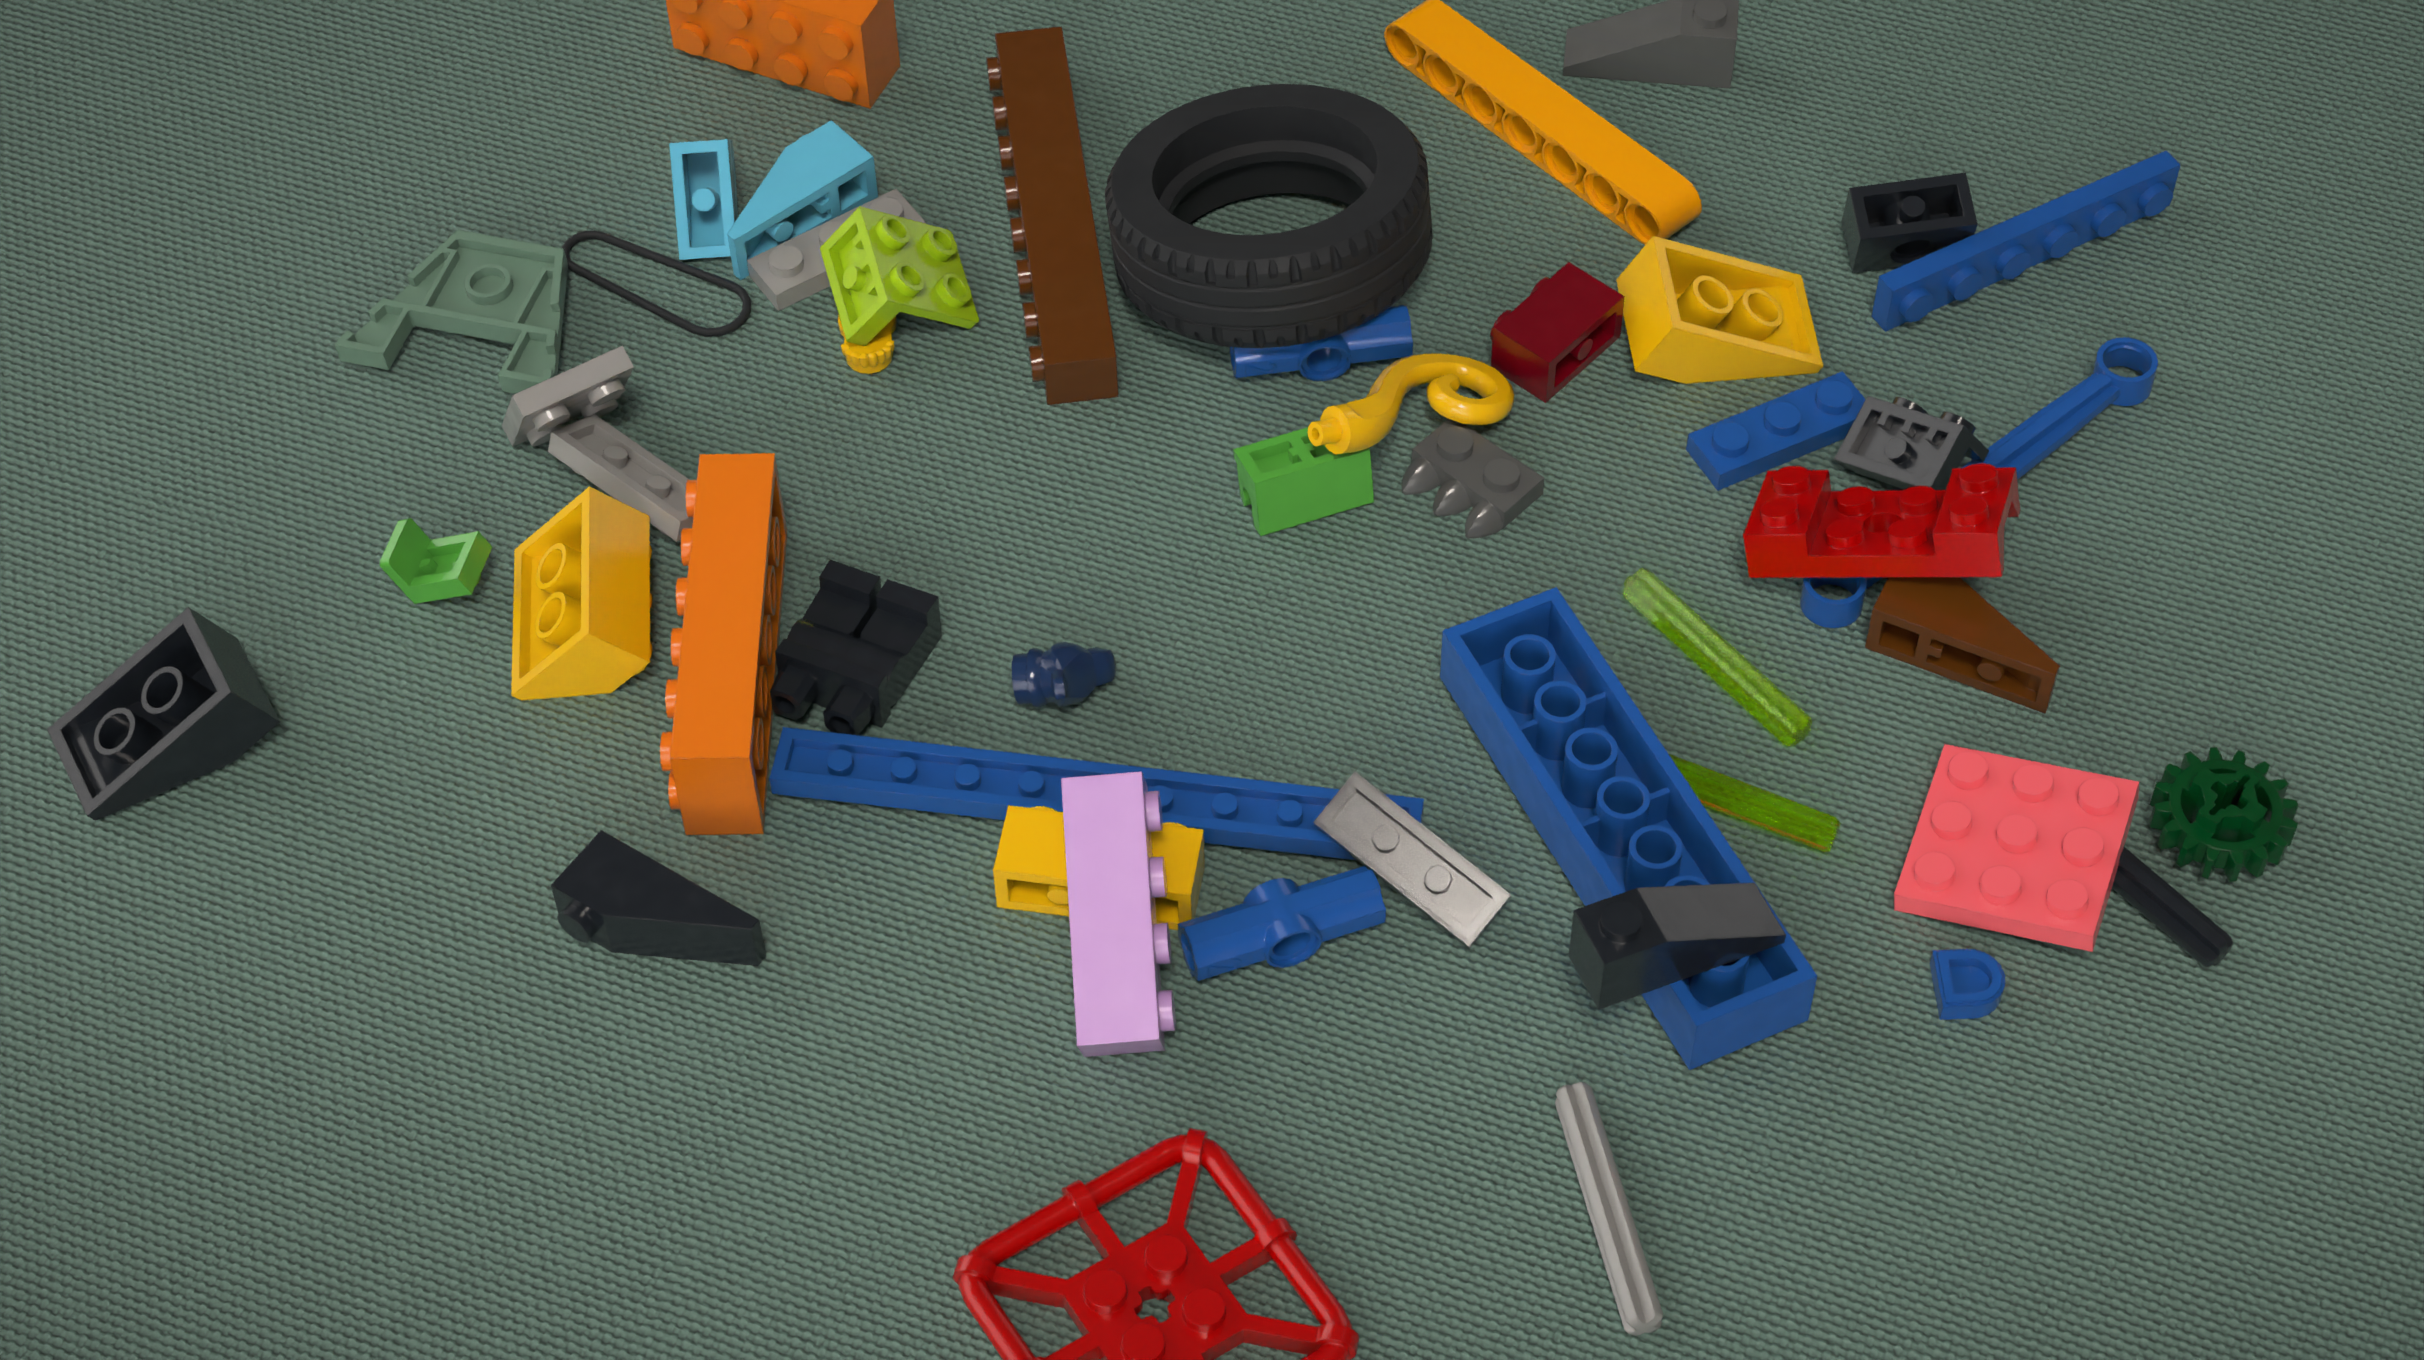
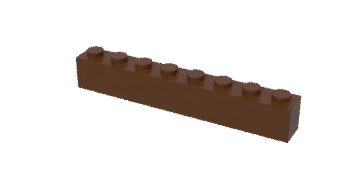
[986,26,1118,405]

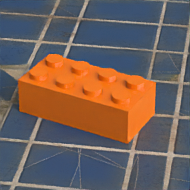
[666,0,900,109]

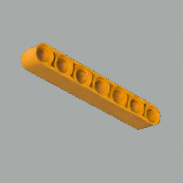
[1384,0,1702,245]

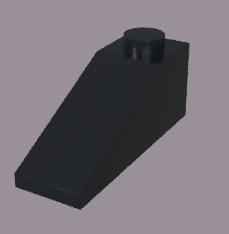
[551,830,766,966]
[1569,883,1786,1010]

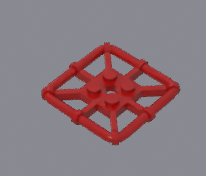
[953,1128,1360,1360]

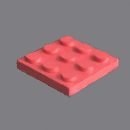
[1894,744,2139,952]

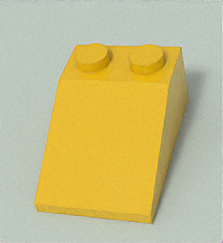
[1616,236,1823,384]

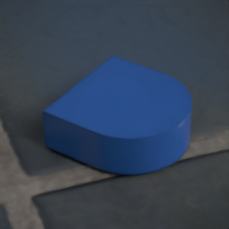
[1929,949,2005,1020]

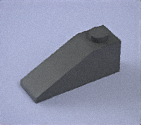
[1563,0,1739,89]

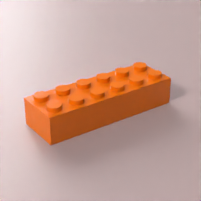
[660,453,787,835]

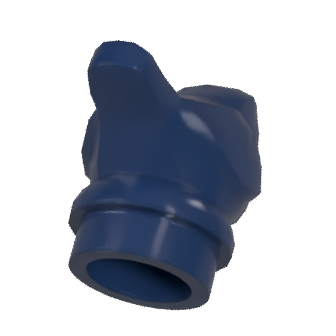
[1012,642,1116,708]

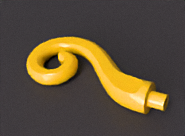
[1308,353,1514,455]

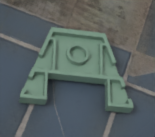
[335,230,568,394]

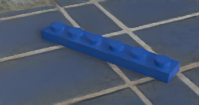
[1871,150,2181,332]

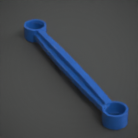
[1800,337,2158,628]

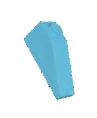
[727,120,878,280]

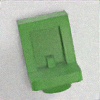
[380,518,492,604]

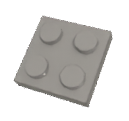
[502,345,634,447]

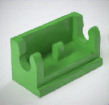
[1233,427,1374,536]

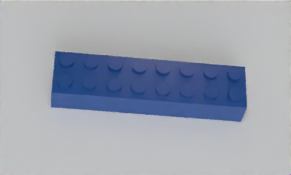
[1440,587,1817,1070]

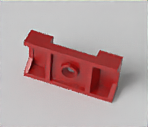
[1743,463,2020,578]

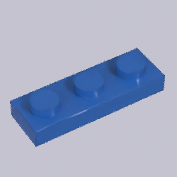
[1686,371,1866,491]

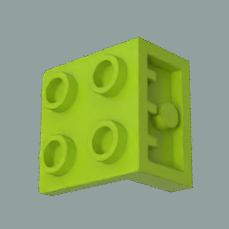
[820,206,979,346]

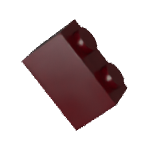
[1490,262,1625,403]

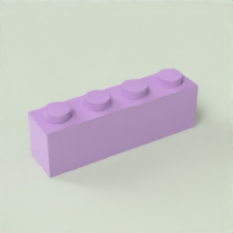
[1061,771,1176,1057]

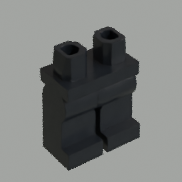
[770,560,942,735]

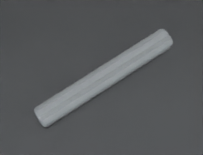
[1555,1082,1663,1336]

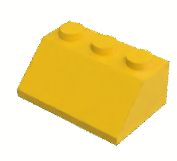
[511,486,652,700]

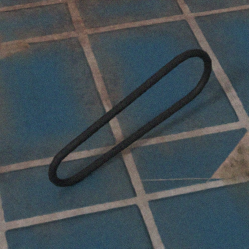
[562,230,751,337]

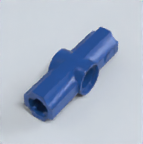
[1229,305,1413,381]
[1178,866,1386,981]

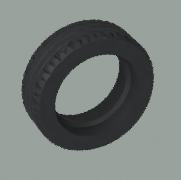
[1105,84,1433,348]

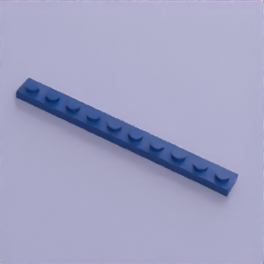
[769,727,1424,860]

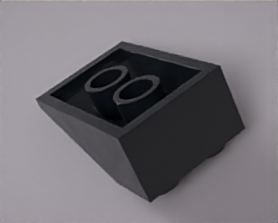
[47,607,280,821]

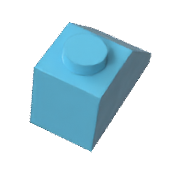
[669,139,738,260]

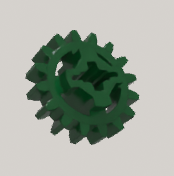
[2149,747,2298,882]

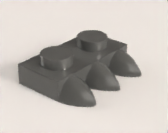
[1402,419,1544,539]

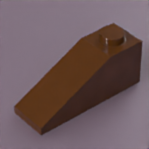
[1865,577,2060,714]

